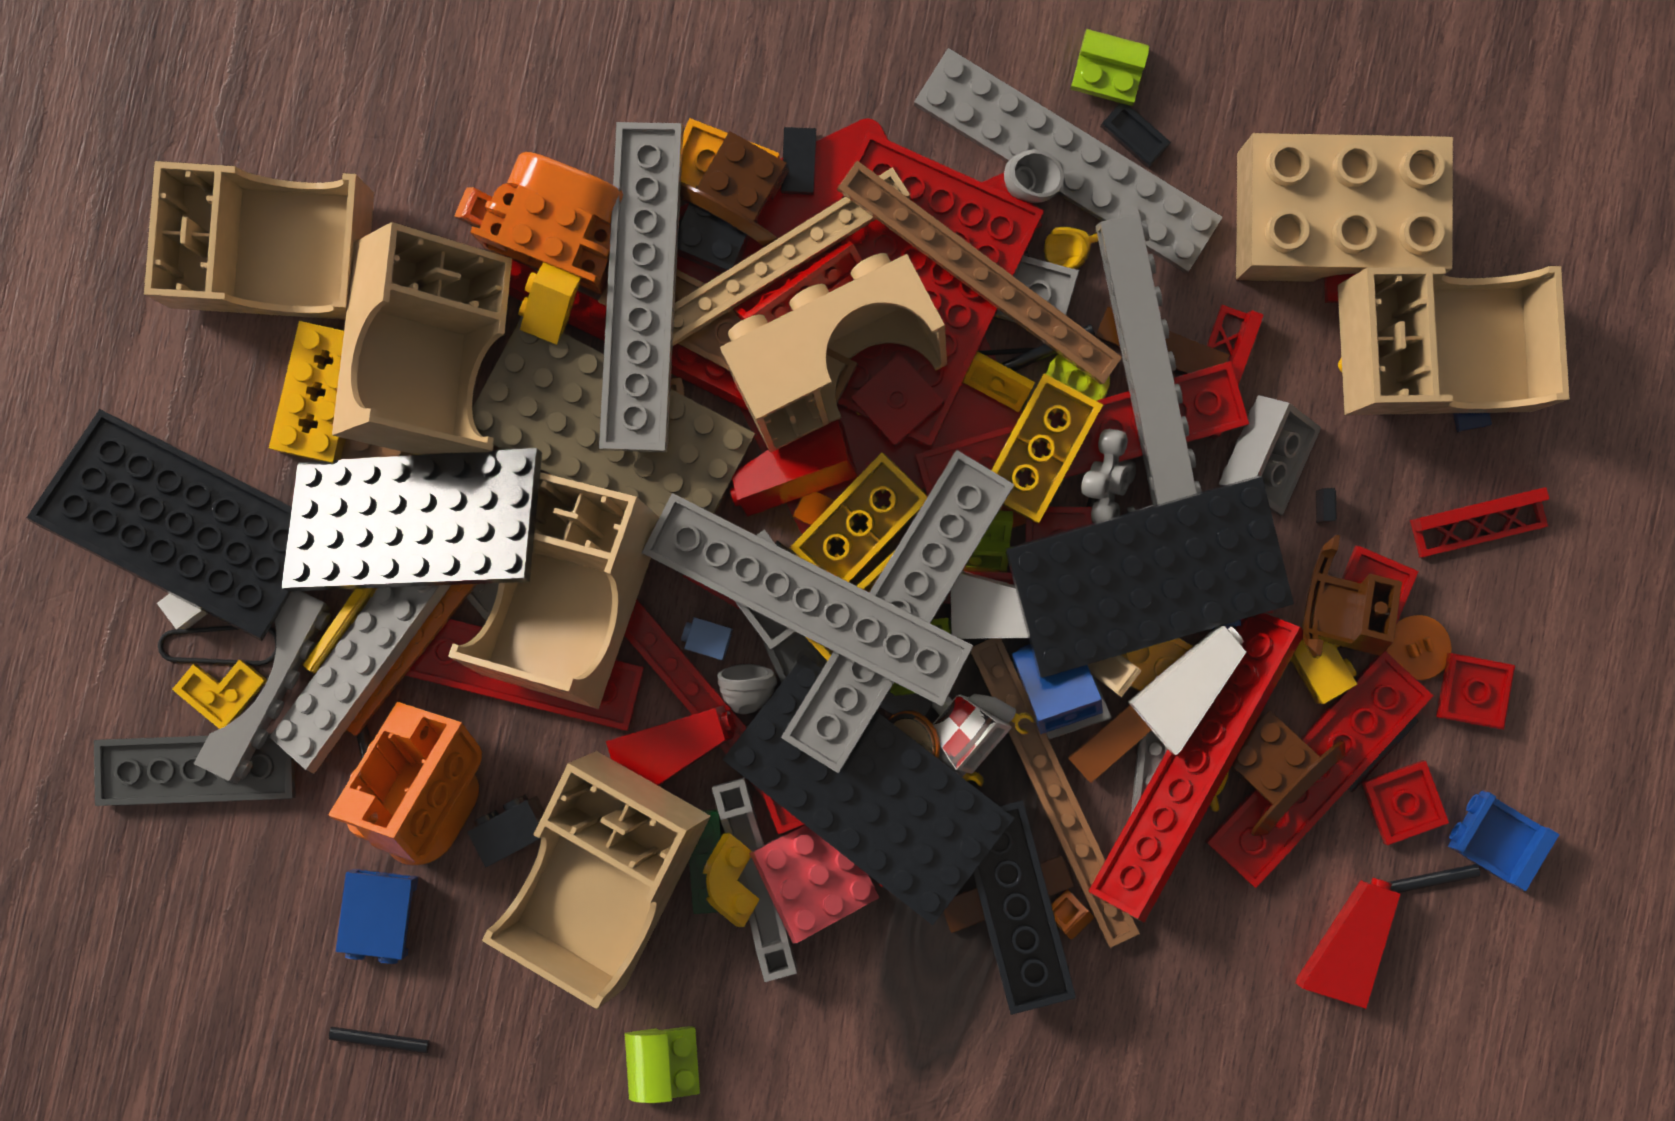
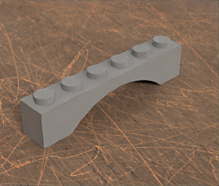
[194,591,331,784]
[712,777,798,982]

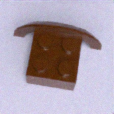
[680,131,789,247]
[1303,535,1402,659]
[1230,711,1346,836]

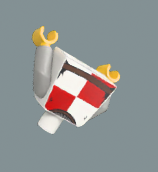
[932,694,1034,787]

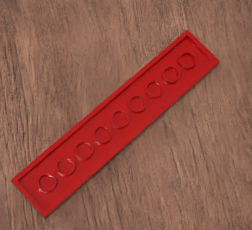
[915,361,1249,496]
[1088,613,1303,923]

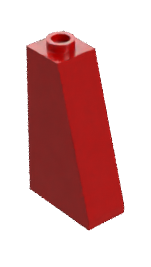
[730,418,858,516]
[606,705,735,786]
[1295,877,1400,1009]

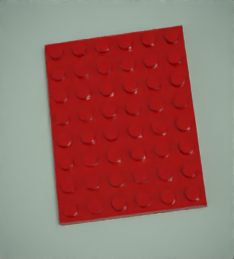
[832,131,1044,448]

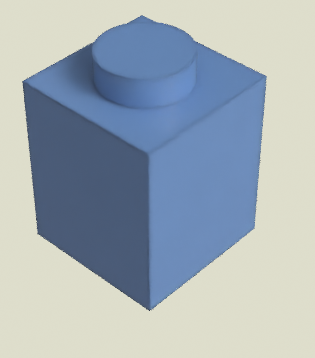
[681,617,733,660]

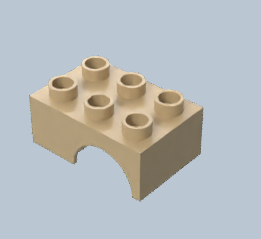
[1236,133,1453,282]
[144,161,374,320]
[332,222,512,455]
[720,253,947,453]
[1338,266,1570,415]
[448,472,660,709]
[482,751,711,1009]

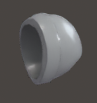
[1004,149,1064,203]
[718,664,777,715]

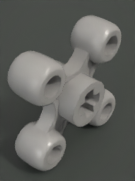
[1081,429,1136,523]

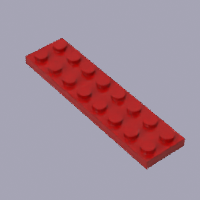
[405,619,645,731]
[1205,651,1434,888]

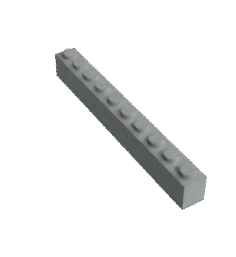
[1095,214,1202,506]

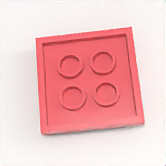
[749,825,879,944]

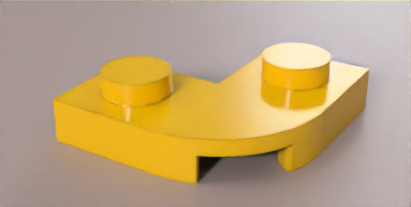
[703,833,760,927]

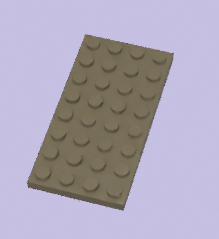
[472,316,756,517]

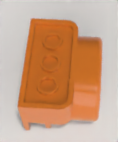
[470,152,623,295]
[328,702,482,866]

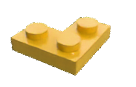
[172,660,267,729]

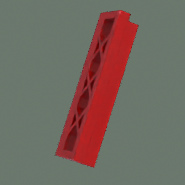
[733,239,863,323]
[1206,304,1264,439]
[1410,487,1549,558]

